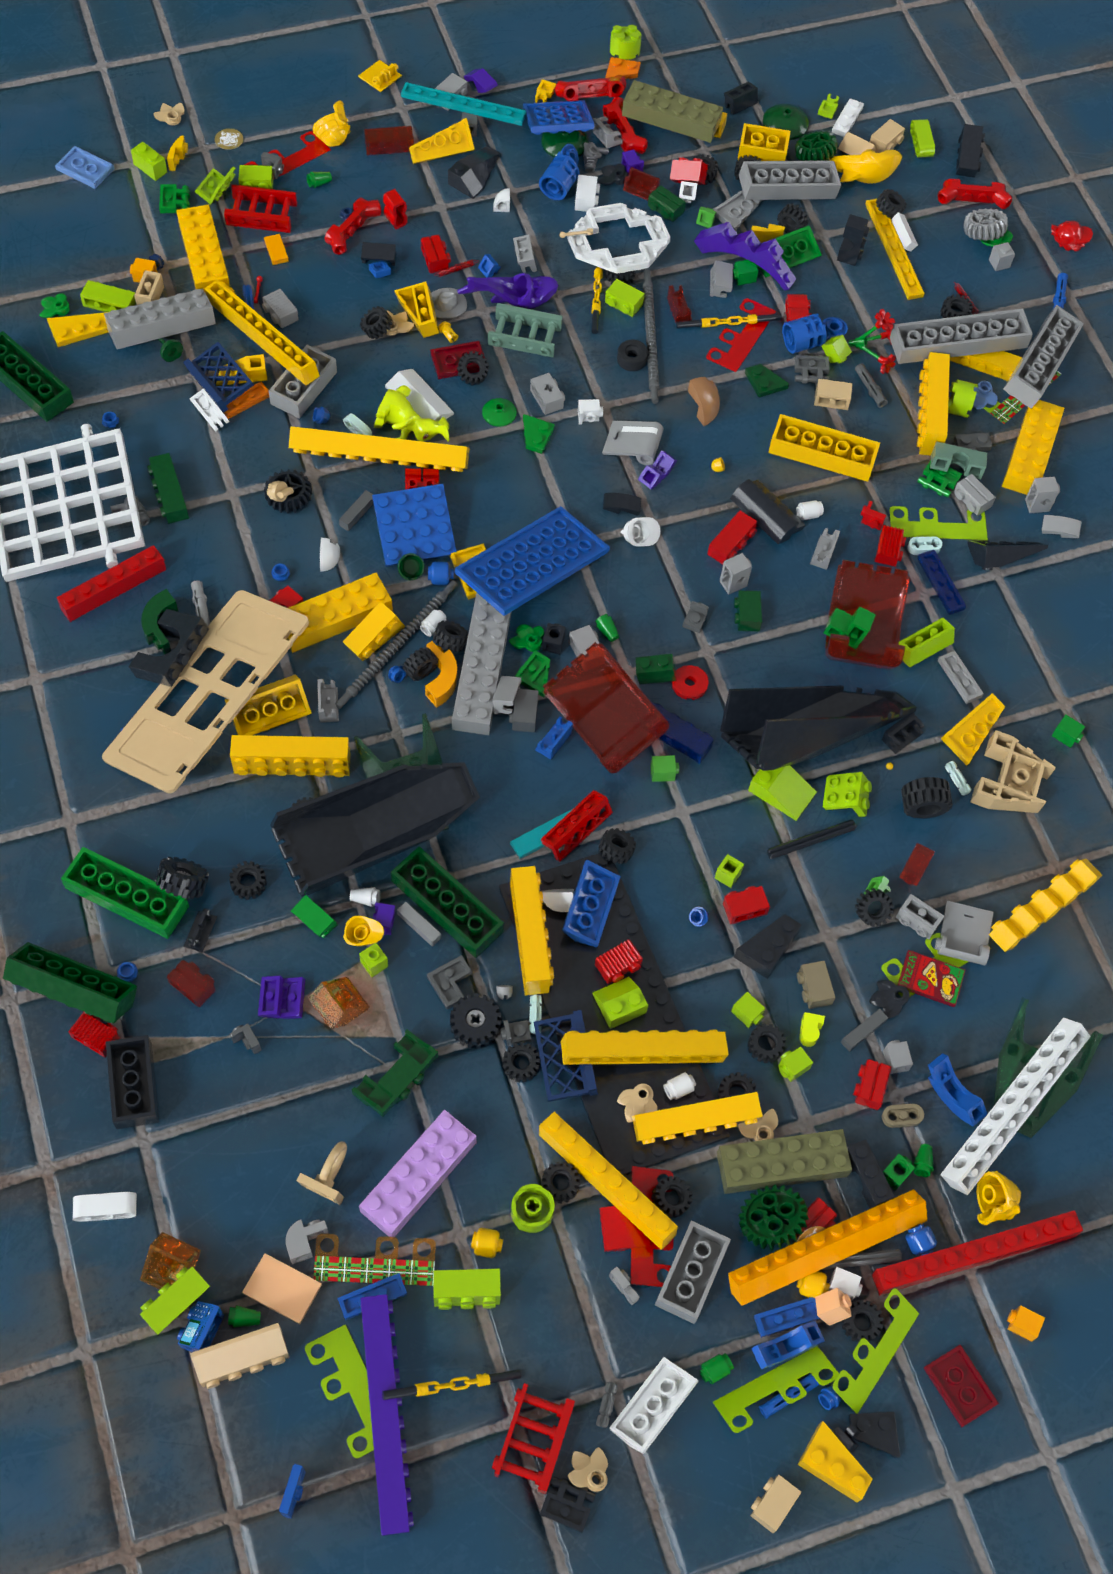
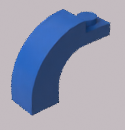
[928,1053,988,1126]

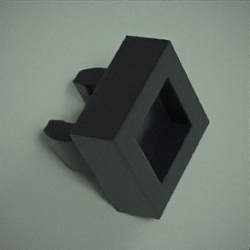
[833,1424,860,1452]

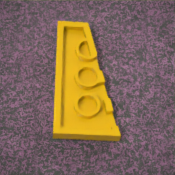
[409,118,475,164]
[47,312,108,347]
[941,693,1005,766]

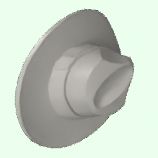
[431,288,467,319]

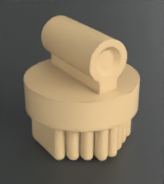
[267,481,294,502]

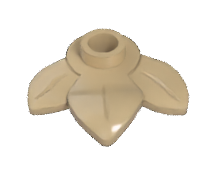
[153,103,185,125]
[387,311,414,335]
[617,1083,657,1122]
[738,1109,778,1141]
[568,1447,608,1492]

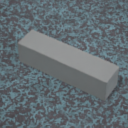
[397,902,441,947]

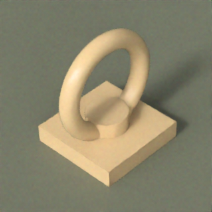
[296,1141,347,1205]

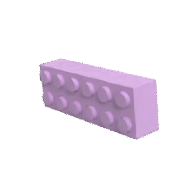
[359,1110,477,1239]

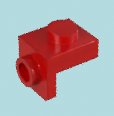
[860,500,886,530]

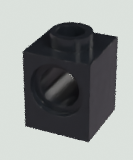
[542,623,566,654]

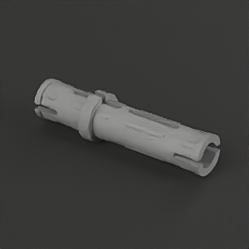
[191,581,210,626]

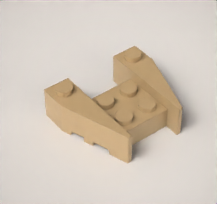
[970,730,1056,813]

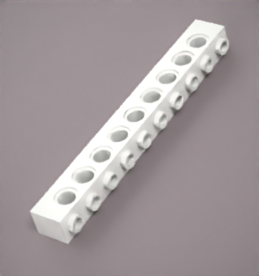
[940,1018,1091,1195]

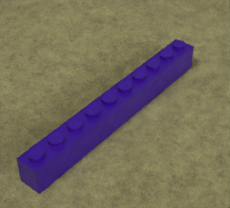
[360,1294,414,1536]

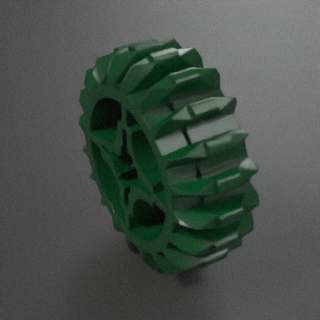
[795,130,838,161]

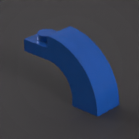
[751,1321,825,1369]

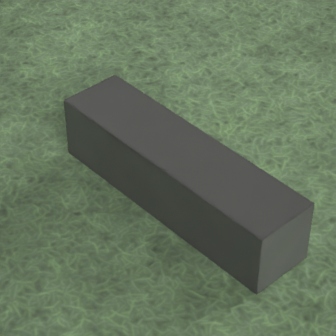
[339,490,373,531]
[841,1009,888,1052]

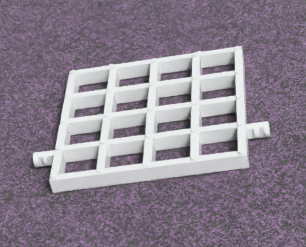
[0,424,145,582]

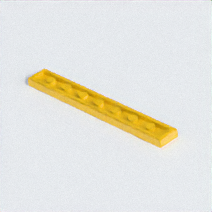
[865,199,925,300]

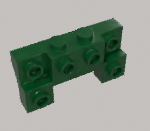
[352,1029,438,1117]

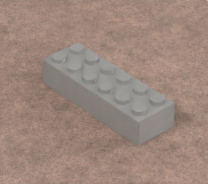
[739,161,841,200]
[104,288,216,349]

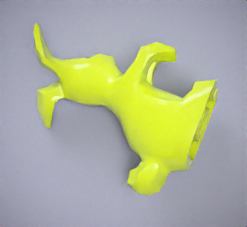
[374,385,449,442]

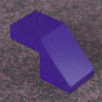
[464,68,498,93]
[638,450,677,489]

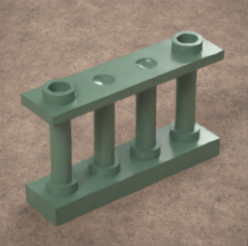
[488,303,563,357]

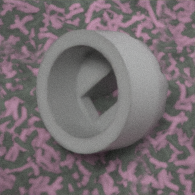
[496,985,513,1000]

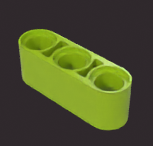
[910,119,935,157]

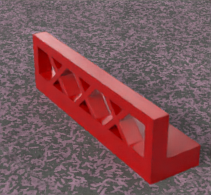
[541,790,613,862]

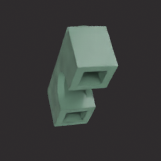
[930,441,987,479]

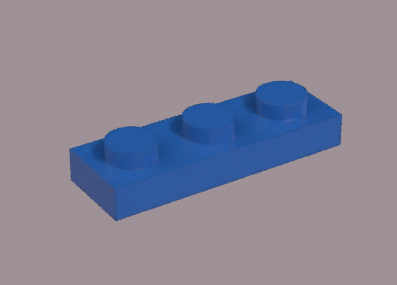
[338,1273,407,1320]
[754,1297,821,1338]

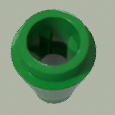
[307,172,332,188]
[595,614,619,642]
[913,1144,933,1177]
[228,1305,261,1328]

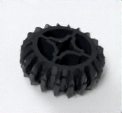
[264,468,313,514]

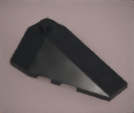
[448,146,500,199]
[967,540,1048,570]

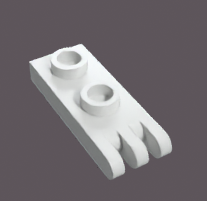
[190,389,230,432]

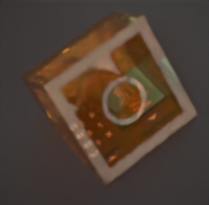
[308,977,370,1029]
[140,1232,201,1289]

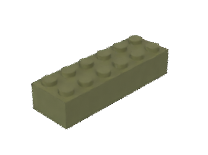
[622,80,723,143]
[717,1129,852,1194]

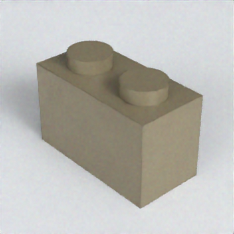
[797,961,835,1009]

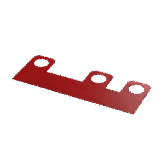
[244,131,331,177]
[706,298,776,372]
[631,1166,673,1287]

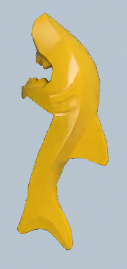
[829,149,902,183]

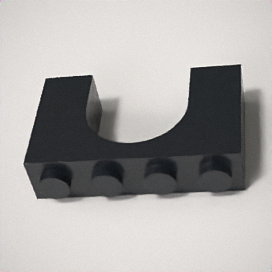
[128,609,209,687]

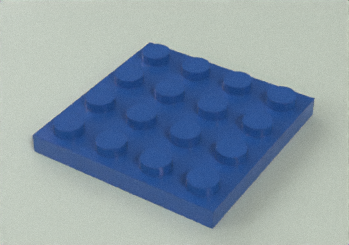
[523,100,594,135]
[372,484,456,567]

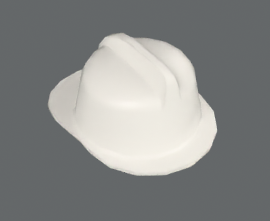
[621,517,661,546]

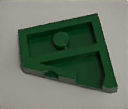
[745,364,789,398]

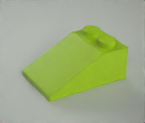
[748,765,817,821]

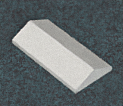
[385,369,454,421]
[609,1357,698,1454]

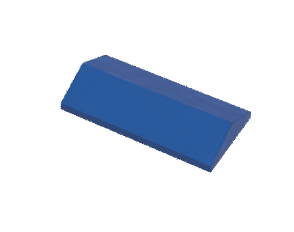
[562,860,621,947]

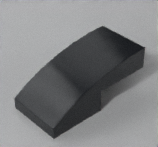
[603,493,641,516]

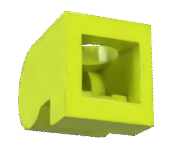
[799,1012,825,1047]

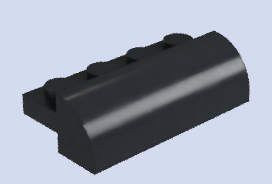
[730,479,805,544]

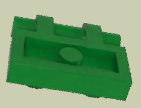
[159,184,190,213]
[917,460,962,498]

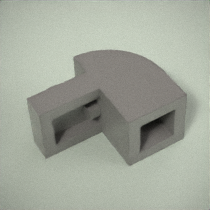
[286,1220,329,1264]

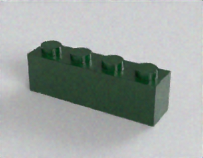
[147,453,189,524]

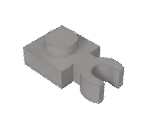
[609,1267,640,1305]

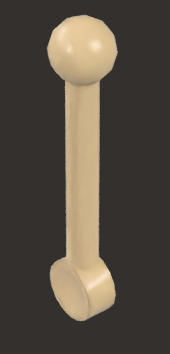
[559,228,593,238]

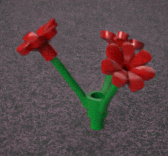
[849,309,896,374]

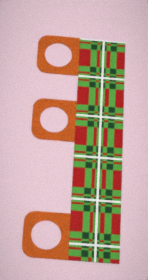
[313,1234,436,1286]

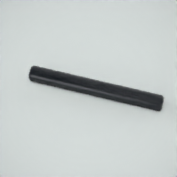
[767,820,856,859]

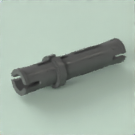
[855,364,888,408]

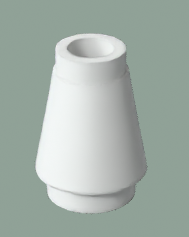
[350,887,380,907]

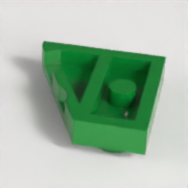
[514,650,550,698]

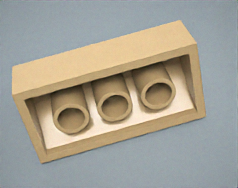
[190,1323,289,1389]

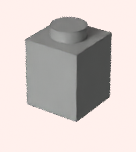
[989,242,1015,271]
[883,1040,913,1074]

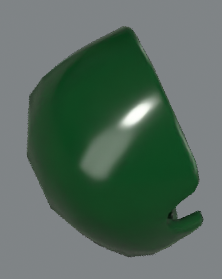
[397,553,425,581]

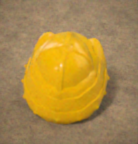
[312,100,351,147]
[976,1171,1021,1225]

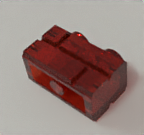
[167,960,216,1007]

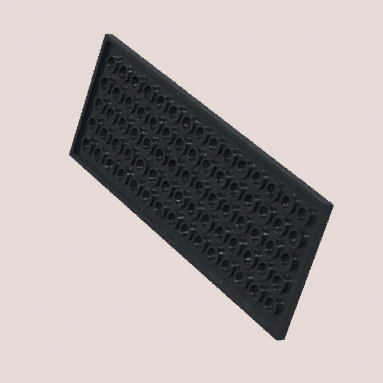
[499,853,730,1176]

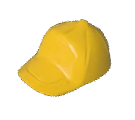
[343,916,384,947]

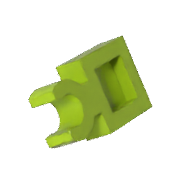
[818,93,839,119]

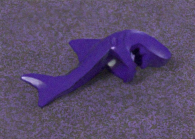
[457,273,559,309]

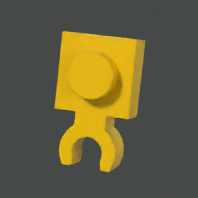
[535,79,556,103]

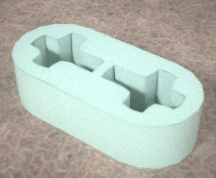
[343,413,372,436]
[907,536,942,555]

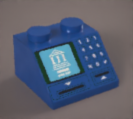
[177,1301,225,1353]

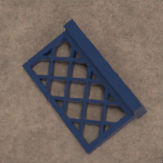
[183,342,254,413]
[534,1010,598,1102]

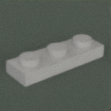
[938,651,984,704]

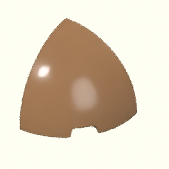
[688,377,720,426]

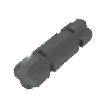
[596,1382,618,1428]

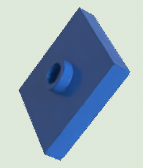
[279,1464,306,1519]

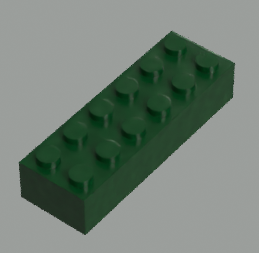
[0,331,74,422]
[391,846,504,958]
[3,942,137,1024]

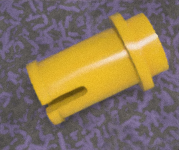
[438,321,459,343]

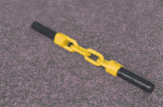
[592,266,603,334]
[676,314,782,328]
[382,1370,521,1400]

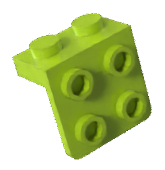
[195,166,236,205]
[823,772,872,817]

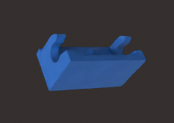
[535,716,573,760]

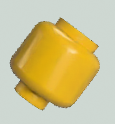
[471,1227,503,1258]
[796,1271,830,1298]

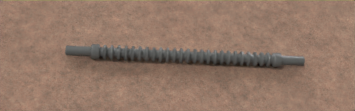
[643,269,660,404]
[335,580,457,709]

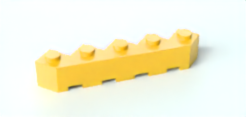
[989,859,1103,952]

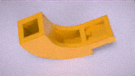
[425,641,457,708]

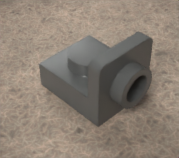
[261,152,284,179]
[682,601,709,633]
[500,1020,531,1046]
[230,1024,262,1054]

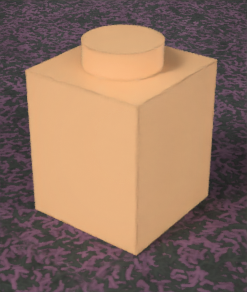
[815,1288,852,1326]

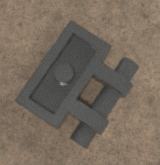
[794,355,829,384]

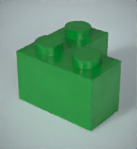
[823,607,876,649]

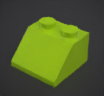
[592,977,648,1029]

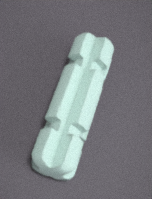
[945,761,971,796]
[529,994,542,1034]

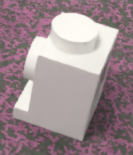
[578,399,603,424]

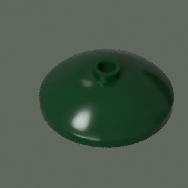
[762,104,809,140]
[541,130,588,157]

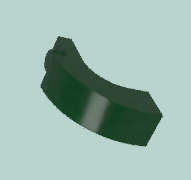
[141,589,178,654]

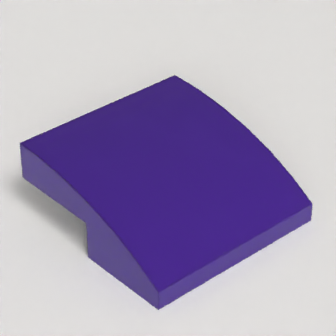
[258,975,305,1019]

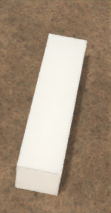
[891,213,918,252]

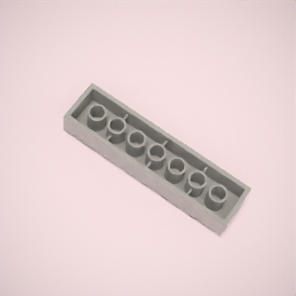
[1003,305,1084,409]
[890,309,1033,364]
[452,593,512,735]

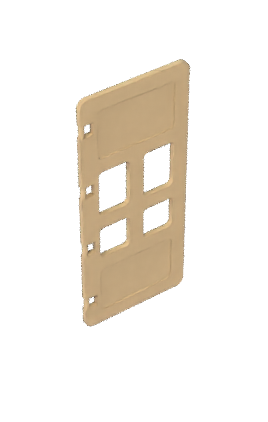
[102,590,309,793]

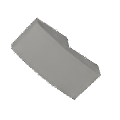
[1042,515,1082,538]

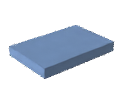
[55,146,115,189]

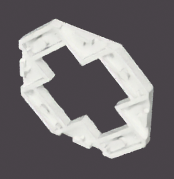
[567,203,670,273]

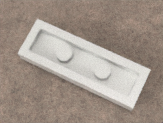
[831,99,864,137]

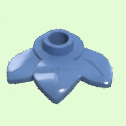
[973,381,998,409]

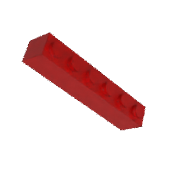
[57,545,166,622]

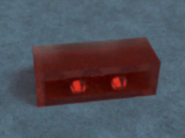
[364,126,414,155]

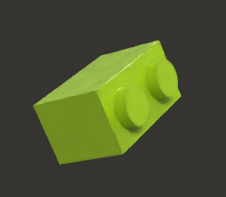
[131,142,168,181]
[238,165,274,189]
[605,279,645,317]

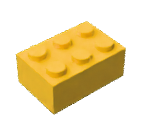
[737,123,791,161]

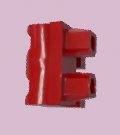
[405,468,439,490]

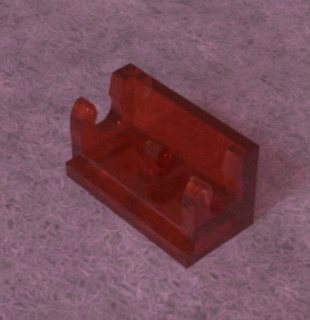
[623,167,660,201]
[667,285,692,323]

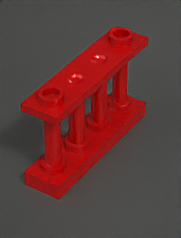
[224,184,297,233]
[492,1383,575,1494]

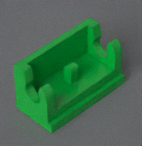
[291,895,338,938]

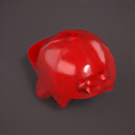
[1051,221,1093,251]

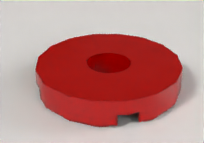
[672,665,709,700]

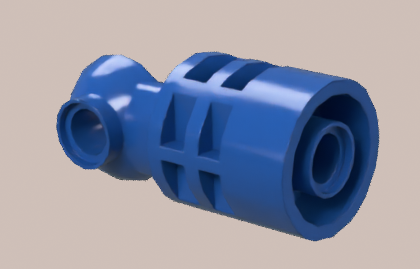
[539,144,580,200]
[782,313,848,354]

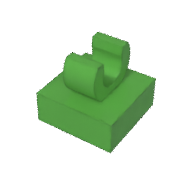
[696,206,716,228]
[864,876,891,894]

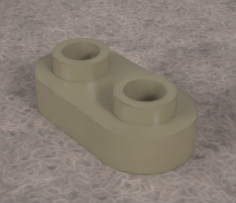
[882,1104,924,1128]

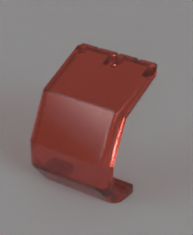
[825,560,910,670]
[543,642,669,773]

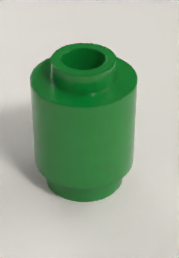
[699,1353,734,1384]

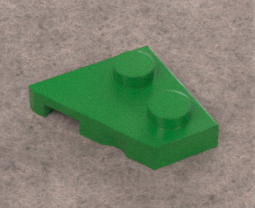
[523,414,555,454]

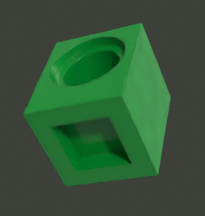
[883,1154,915,1191]

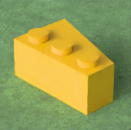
[394,282,439,338]
[343,601,405,661]
[798,1421,872,1502]

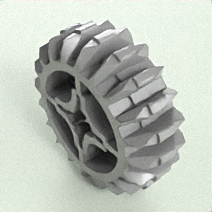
[964,208,1008,241]

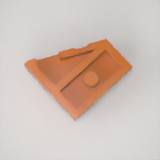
[605,57,641,79]

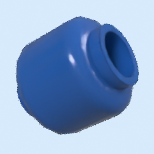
[428,562,454,585]
[905,1223,937,1256]

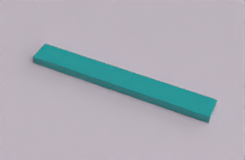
[401,82,526,126]

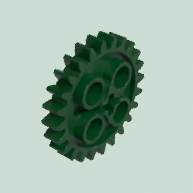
[738,1184,809,1250]

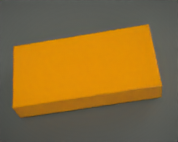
[264,234,289,265]

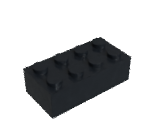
[106,1035,159,1129]

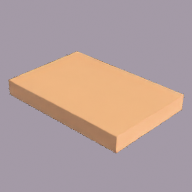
[242,1254,322,1324]

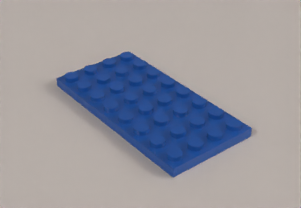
[455,506,610,616]

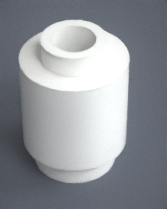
[796,500,824,520]
[420,610,446,637]
[663,1072,696,1100]

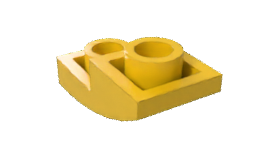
[167,136,188,171]
[751,224,785,243]

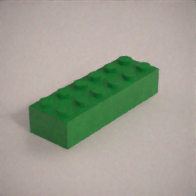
[61,847,189,939]

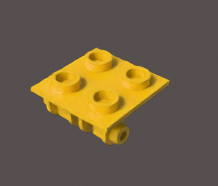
[358,60,402,92]

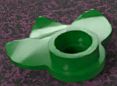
[39,293,70,318]
[509,624,544,652]

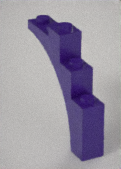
[694,222,796,291]

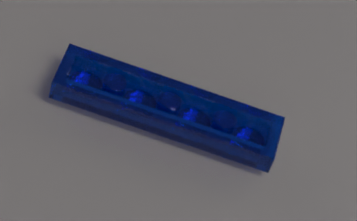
[917,550,966,615]

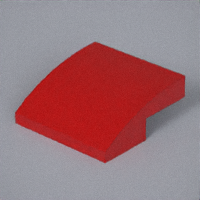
[600,1206,651,1252]

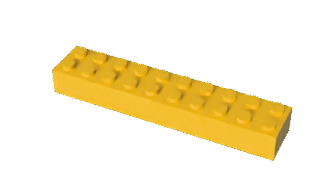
[289,426,470,472]

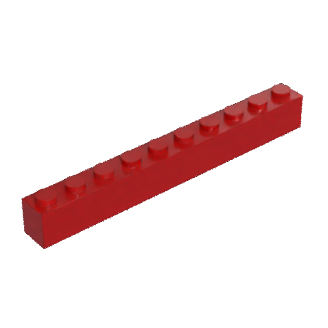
[872,1210,1083,1296]

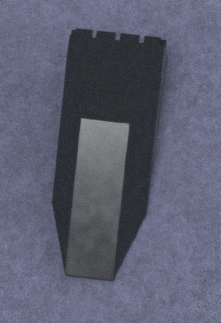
[720,685,917,771]
[270,762,480,897]

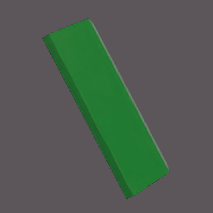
[756,225,822,278]

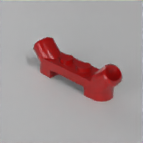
[555,75,626,101]
[603,97,648,154]
[938,179,1012,210]
[325,197,381,255]

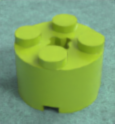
[610,25,642,60]
[948,379,978,418]
[511,1184,555,1233]

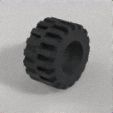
[901,777,953,818]

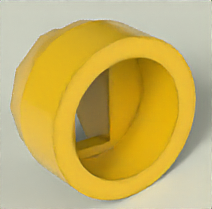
[711,457,725,472]

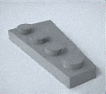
[713,190,762,231]

